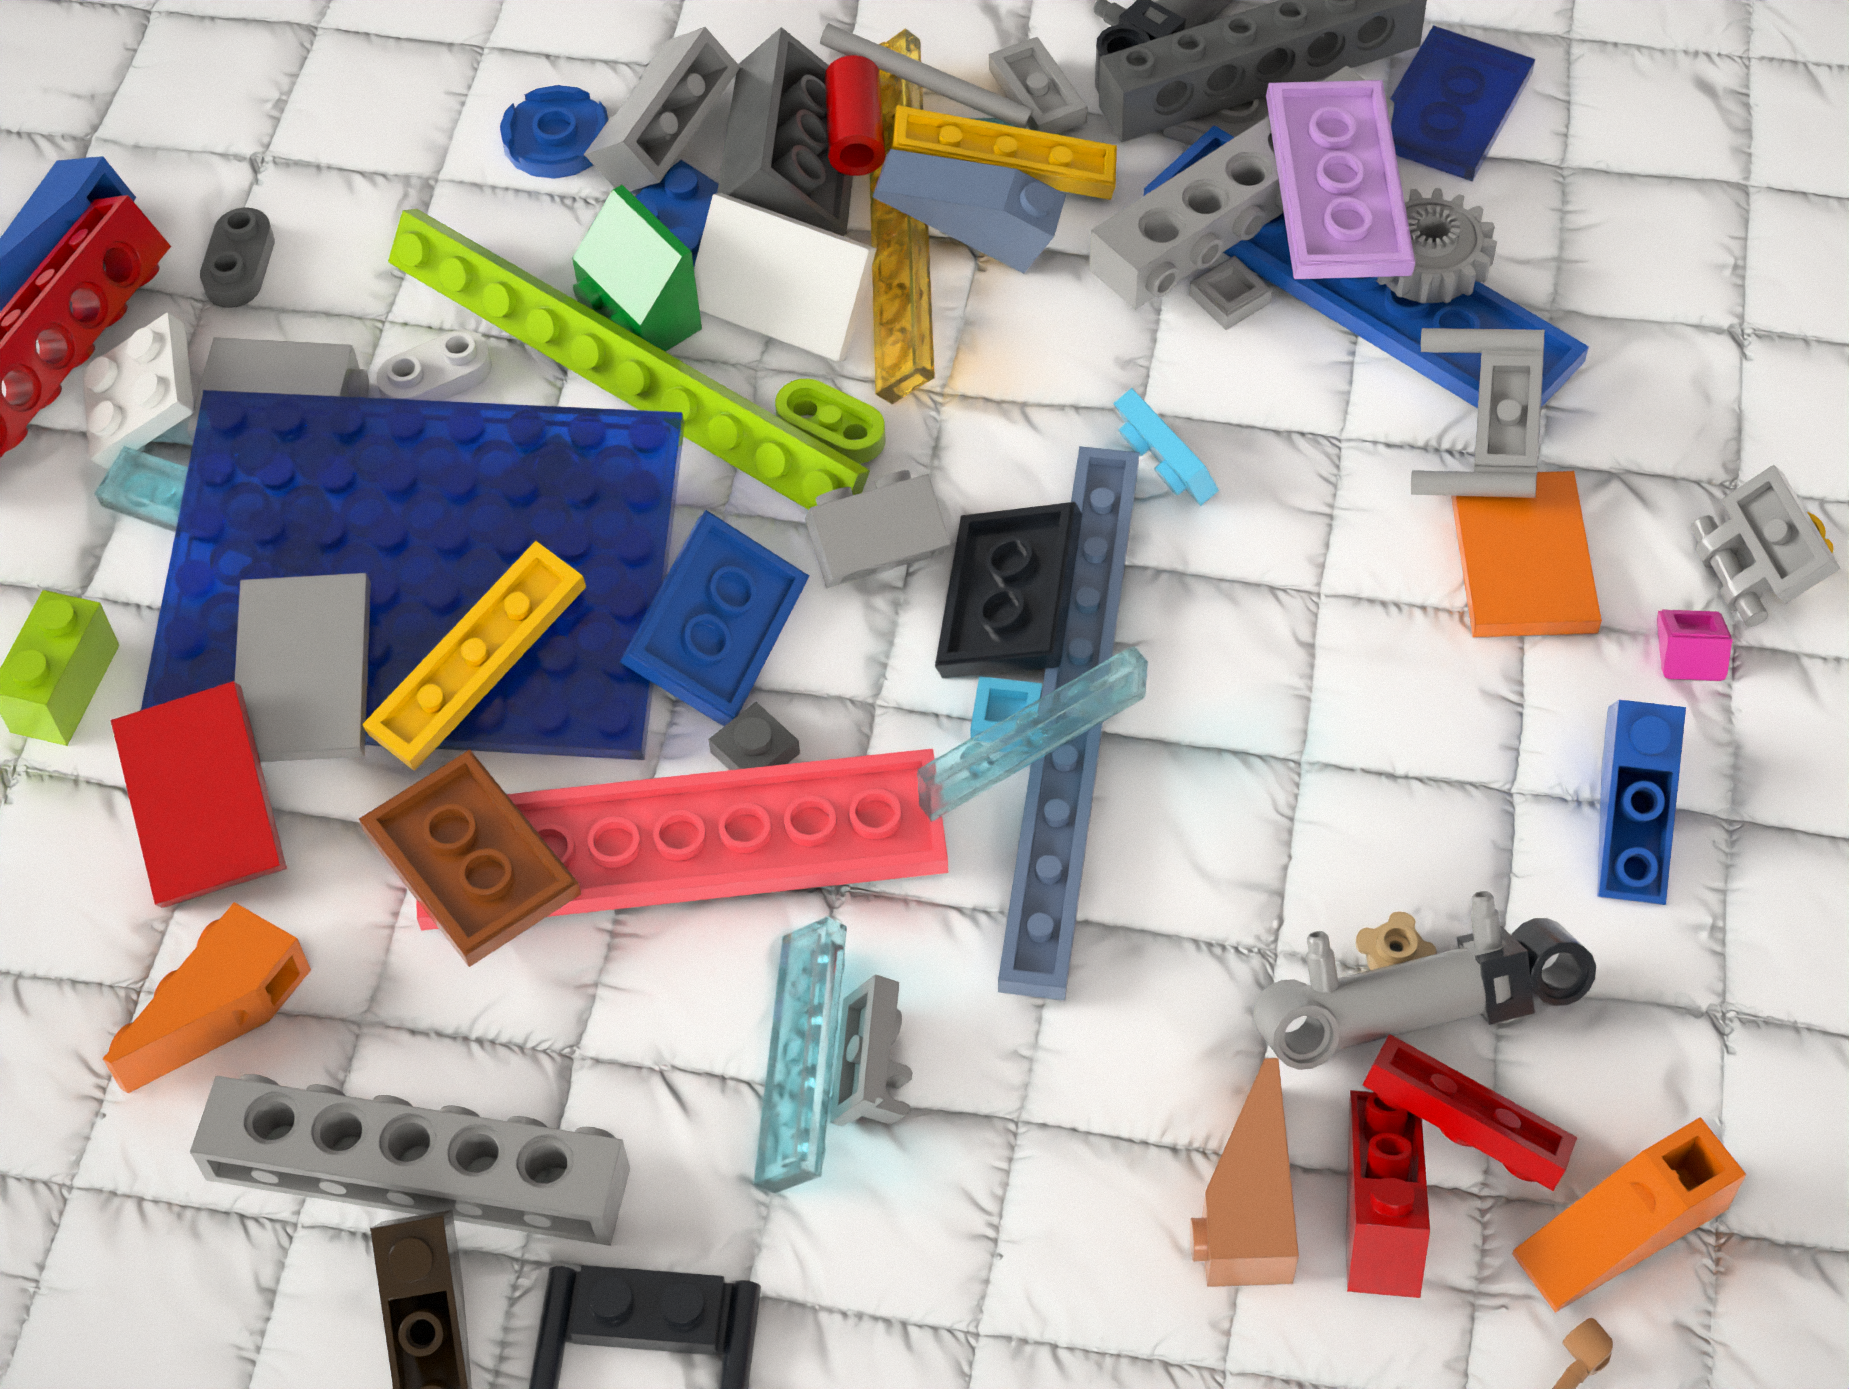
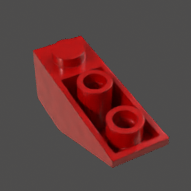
[1346,1090,1430,1298]

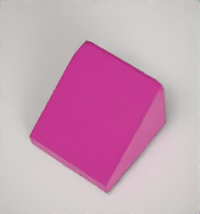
[1657,609,1733,681]

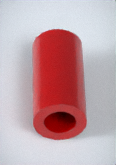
[825,55,885,176]

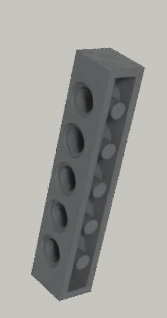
[1099,0,1427,142]

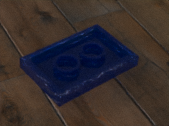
[1390,25,1536,182]

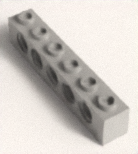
[1089,66,1395,310]
[190,1074,630,1246]

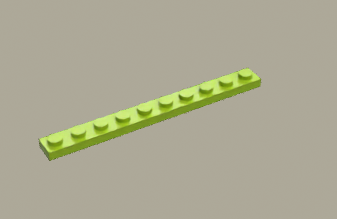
[388,209,870,510]

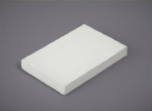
[694,193,877,362]

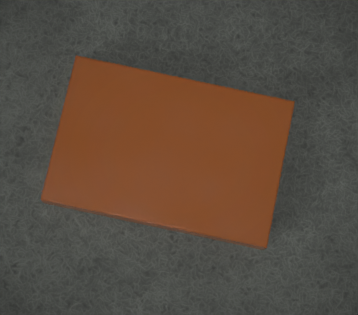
[359,749,581,967]

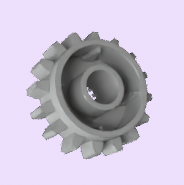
[1377,188,1497,303]

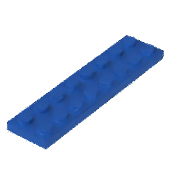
[1143,125,1589,409]

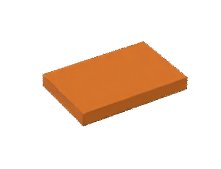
[1451,471,1602,637]

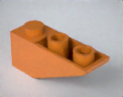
[103,902,311,1093]
[1512,1117,1747,1313]

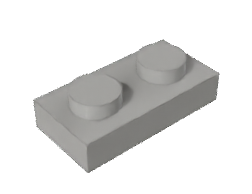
[989,36,1088,134]

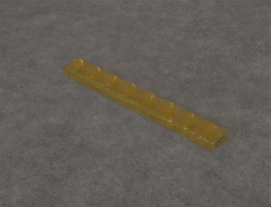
[869,28,935,405]

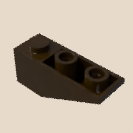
[370,1210,472,1389]

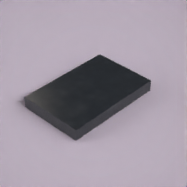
[935,502,1082,678]

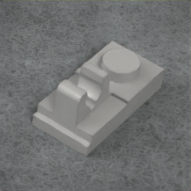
[830,974,913,1126]

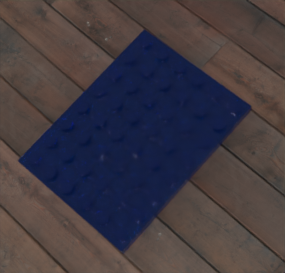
[140,390,685,760]

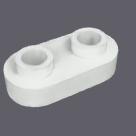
[376,330,492,413]

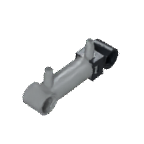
[1253,891,1596,1070]

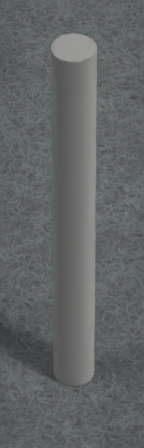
[820,23,1033,129]

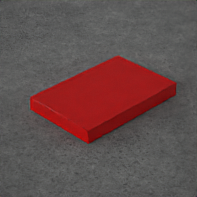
[110,681,287,908]

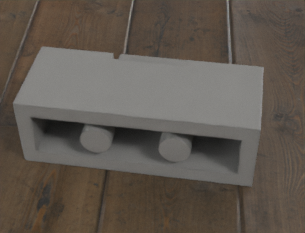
[584,26,740,191]

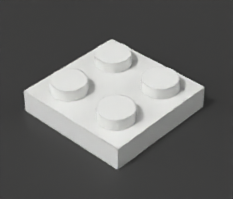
[82,312,194,469]

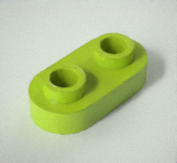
[775,378,886,464]

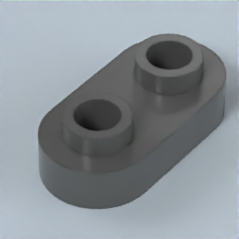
[200,207,275,308]

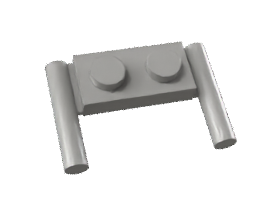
[1411,328,1545,498]

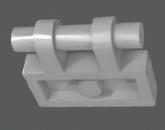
[1690,464,1841,627]

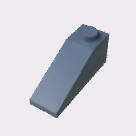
[872,149,1066,274]

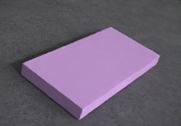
[1266,80,1415,279]

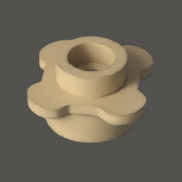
[1355,911,1437,970]

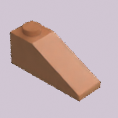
[1190,1058,1299,1287]

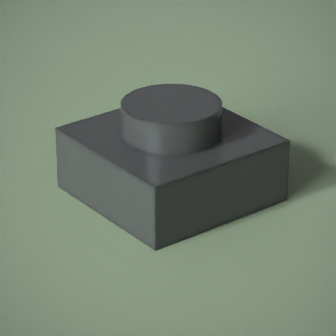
[708,702,800,770]

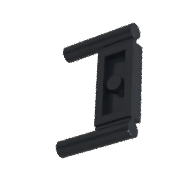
[529,1265,761,1389]

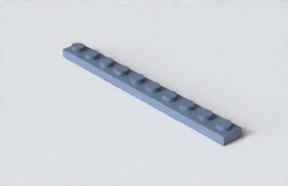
[998,446,1140,1001]

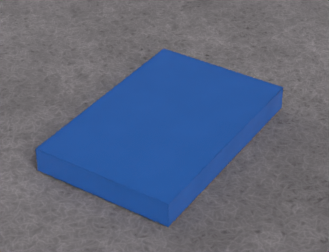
[620,510,810,726]

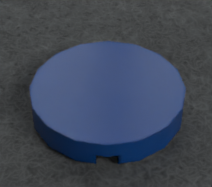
[499,85,609,179]

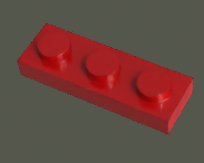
[1362,1034,1577,1191]

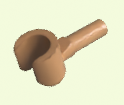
[1552,1318,1613,1389]

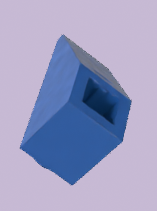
[0,156,137,312]
[1597,699,1686,905]

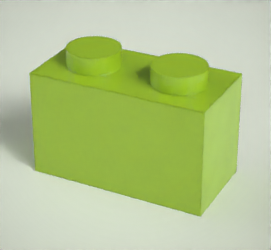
[0,590,120,746]

